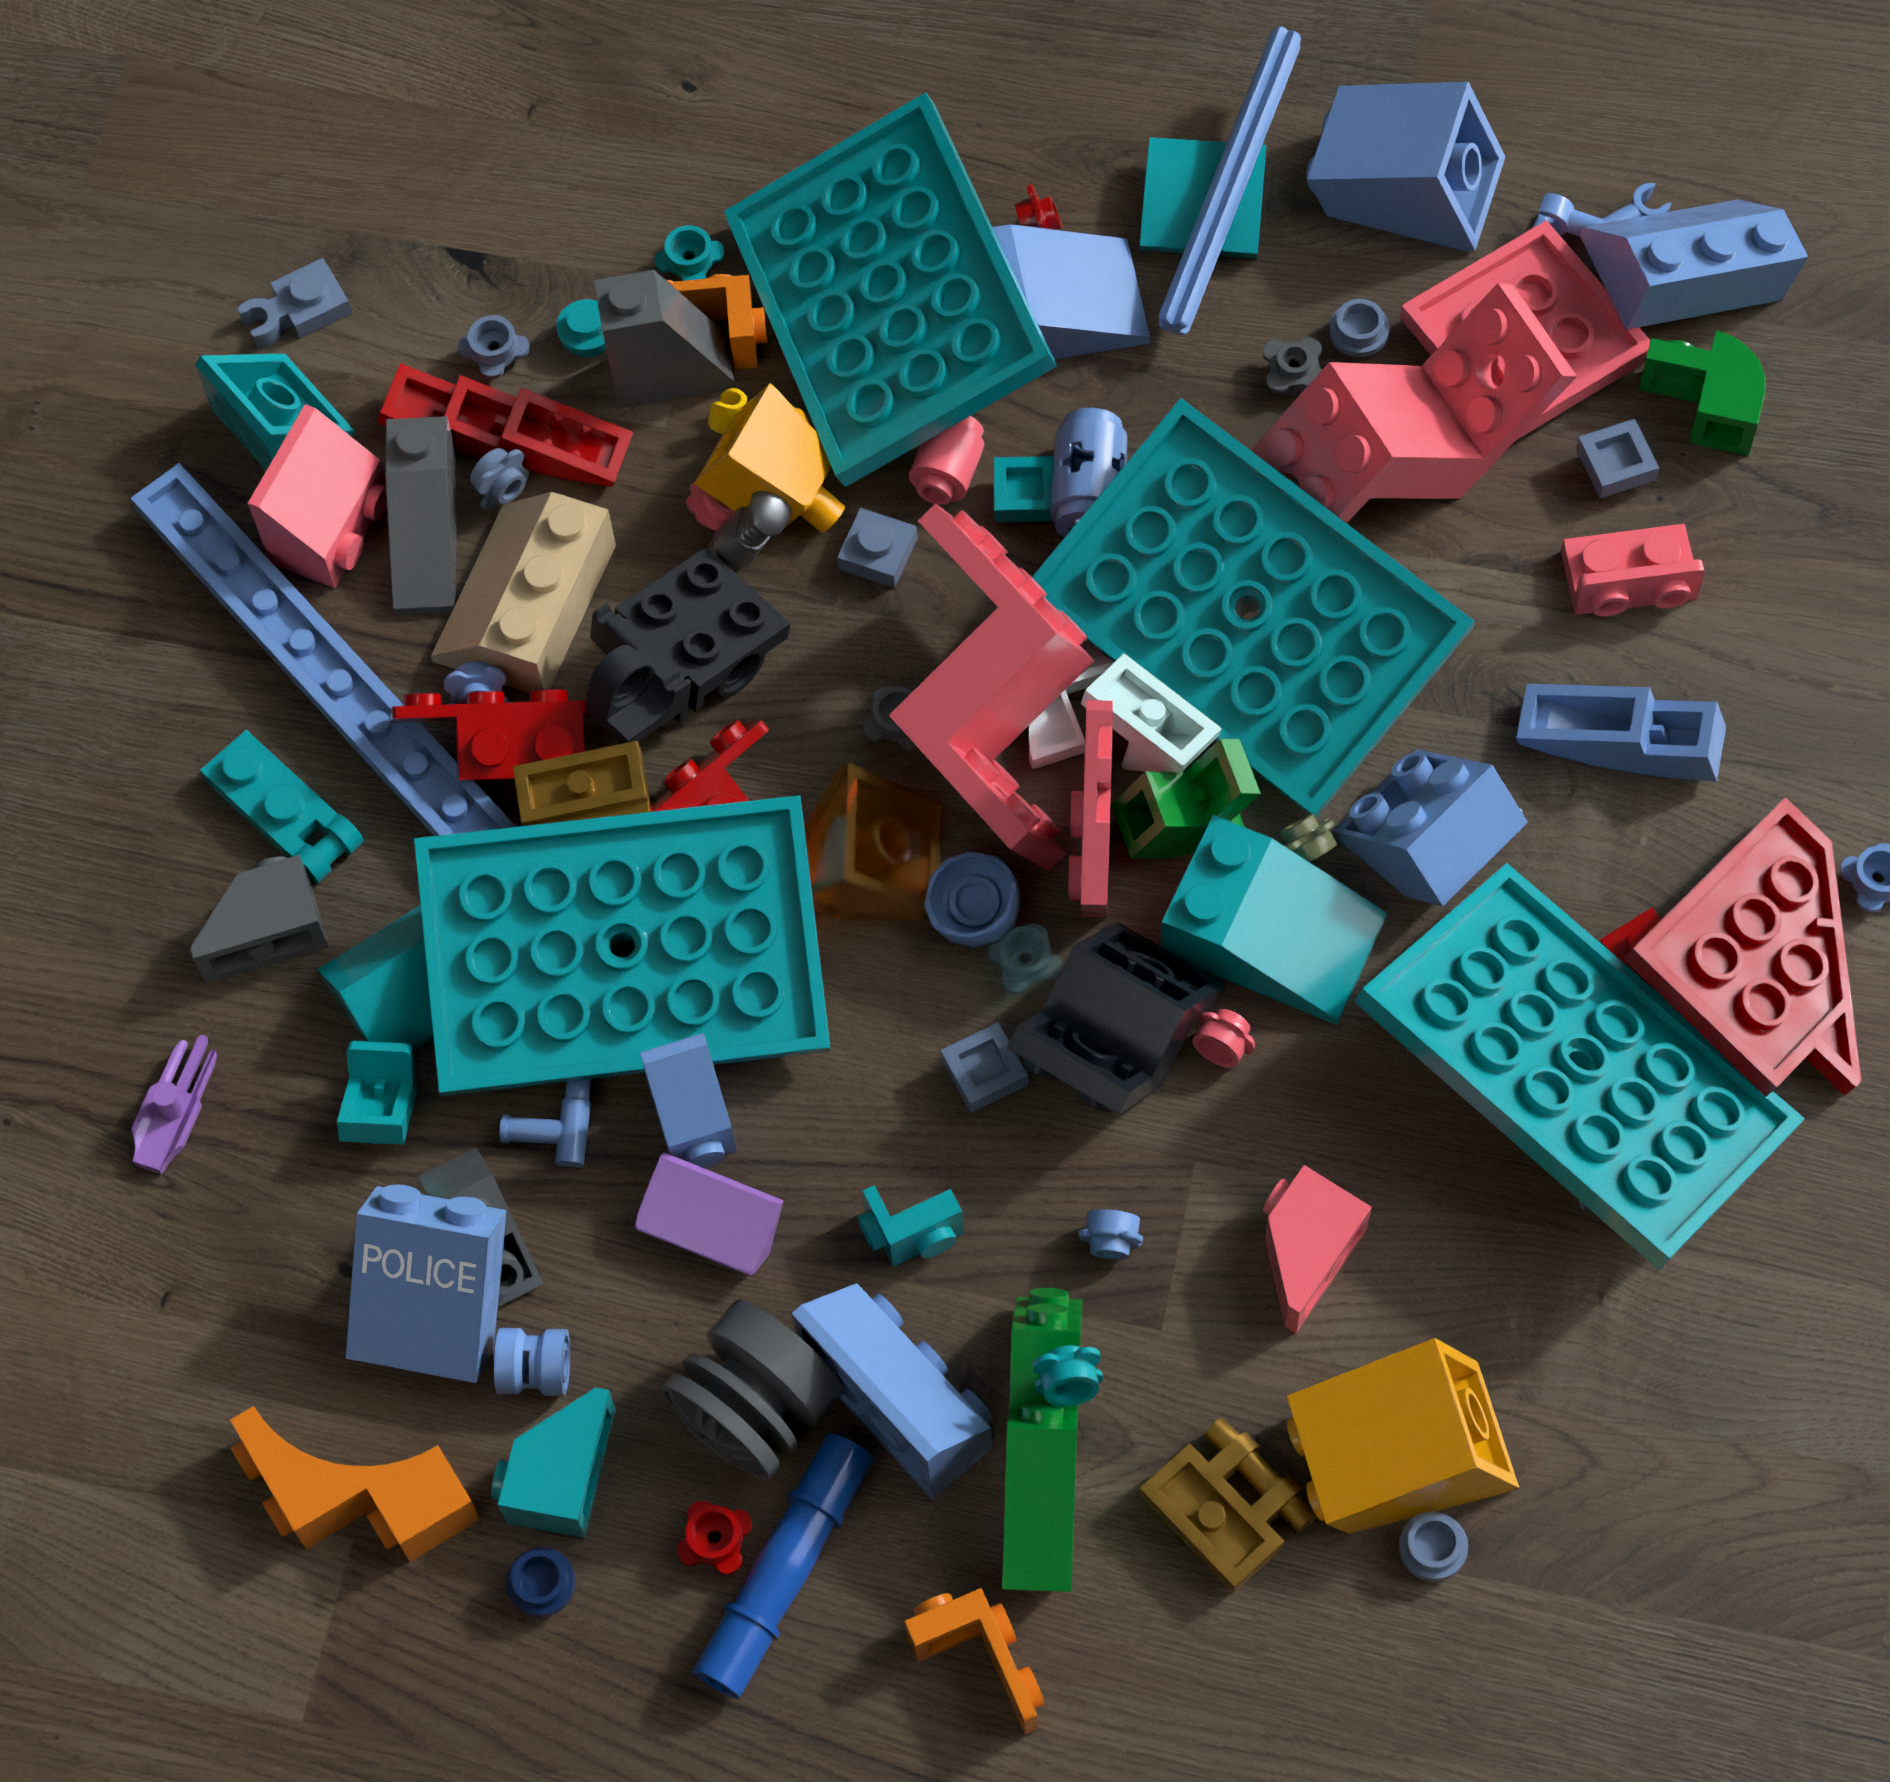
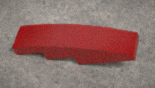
[377,363,633,487]

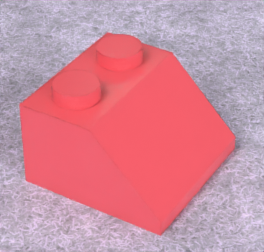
[248,404,387,588]

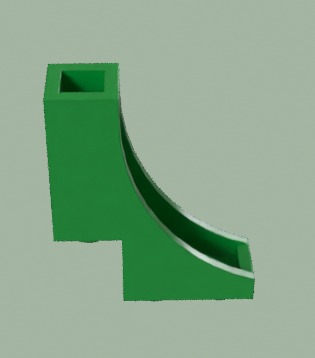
[1002,1288,1083,1592]

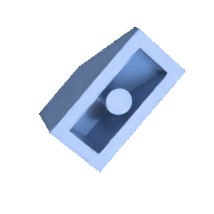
[640,1033,737,1169]

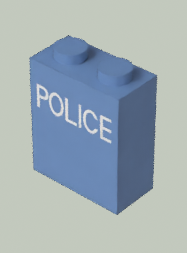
[346,1185,507,1383]

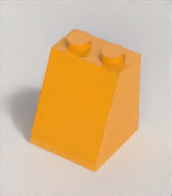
[1287,1338,1519,1534]

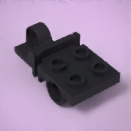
[585,547,790,744]

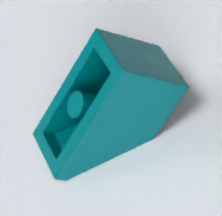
[491,1387,616,1538]

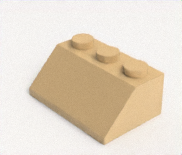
[431,492,616,693]

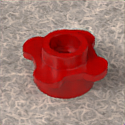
[1015,184,1063,230]
[677,1500,753,1575]

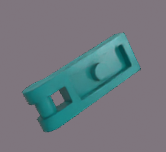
[200,730,365,884]

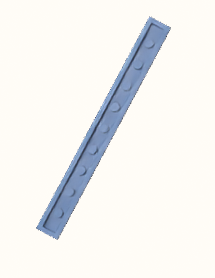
[131,463,516,836]

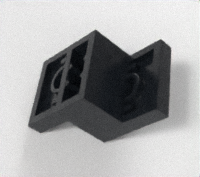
[1007,922,1226,1114]

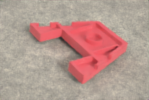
[1068,700,1113,918]

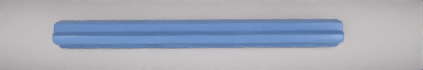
[1159,27,1301,335]

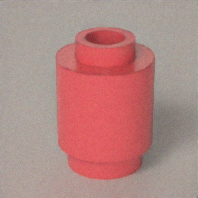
[909,416,985,505]

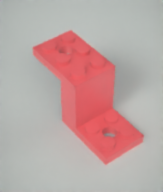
[1251,283,1577,523]
[889,503,1094,871]

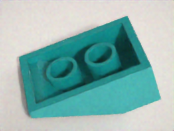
[1160,815,1387,1025]

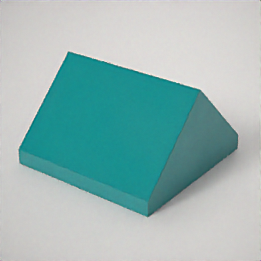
[195,354,355,470]
[317,905,434,1053]

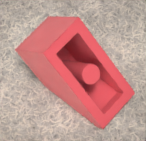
[1262,1165,1372,1334]

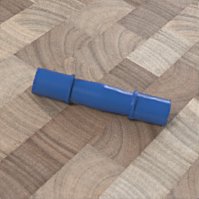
[692,1433,874,1699]

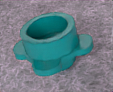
[654,225,725,281]
[1032,1345,1103,1407]

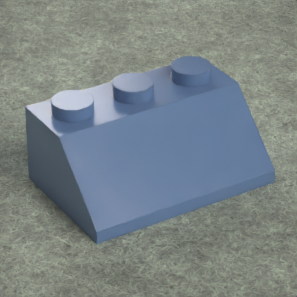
[1579,199,1808,330]
[791,1283,993,1500]

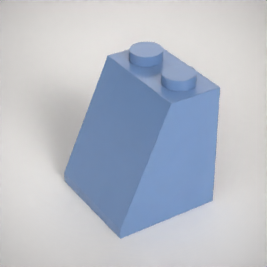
[1307,82,1505,251]

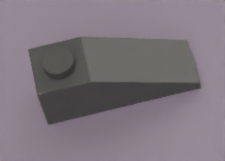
[385,416,457,615]

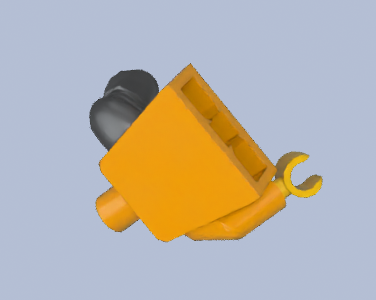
[694,383,845,571]

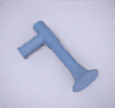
[499,1079,592,1168]

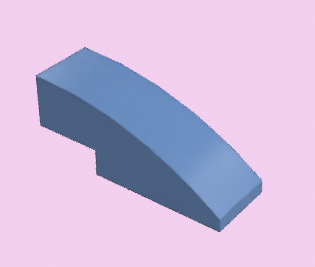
[1516,684,1726,782]

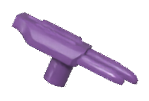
[131,1035,217,1174]

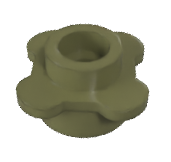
[1279,813,1337,862]

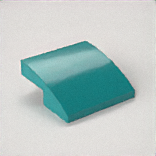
[1140,137,1267,259]

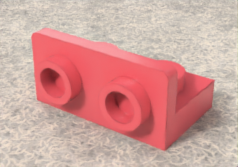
[1561,524,1705,616]

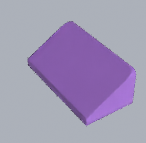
[635,1152,784,1275]

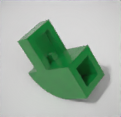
[1639,331,1766,456]
[1111,738,1261,859]

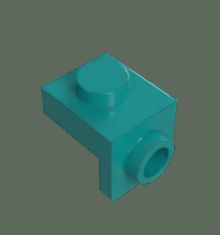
[337,1041,418,1145]
[857,1185,964,1267]

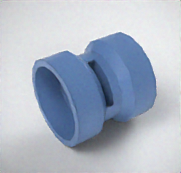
[494,1328,570,1396]

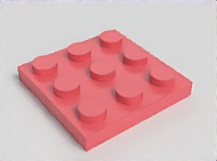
[1400,220,1650,440]

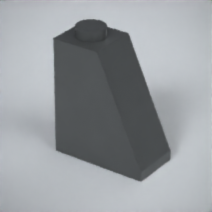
[593,270,735,409]

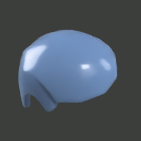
[924,852,1021,948]

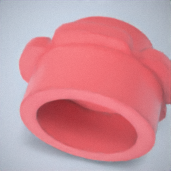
[1192,1009,1255,1068]

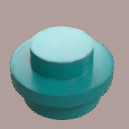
[556,299,606,357]

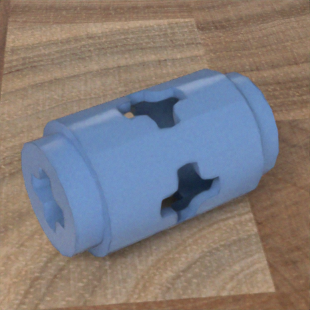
[1050,408,1128,538]

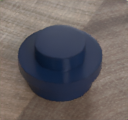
[506,1547,576,1617]

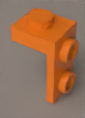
[666,274,768,370]
[905,1588,1045,1734]

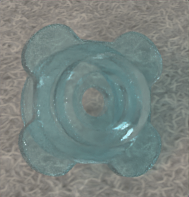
[988,923,1062,994]

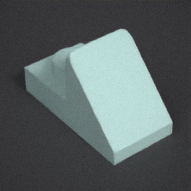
[1081,654,1222,773]

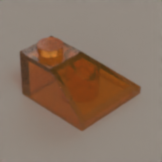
[804,762,942,921]

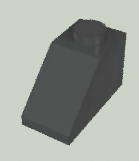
[190,855,329,984]

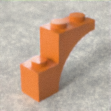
[230,1406,481,1562]

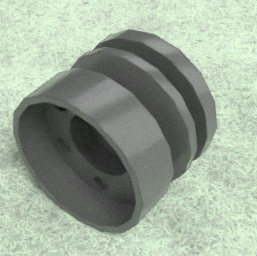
[660,1299,843,1481]

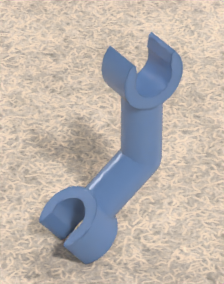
[1534,183,1671,237]

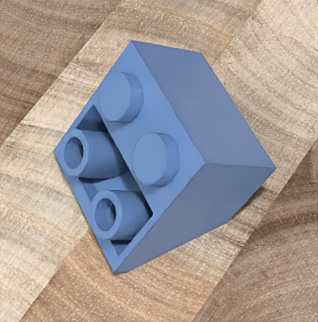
[1333,749,1528,906]

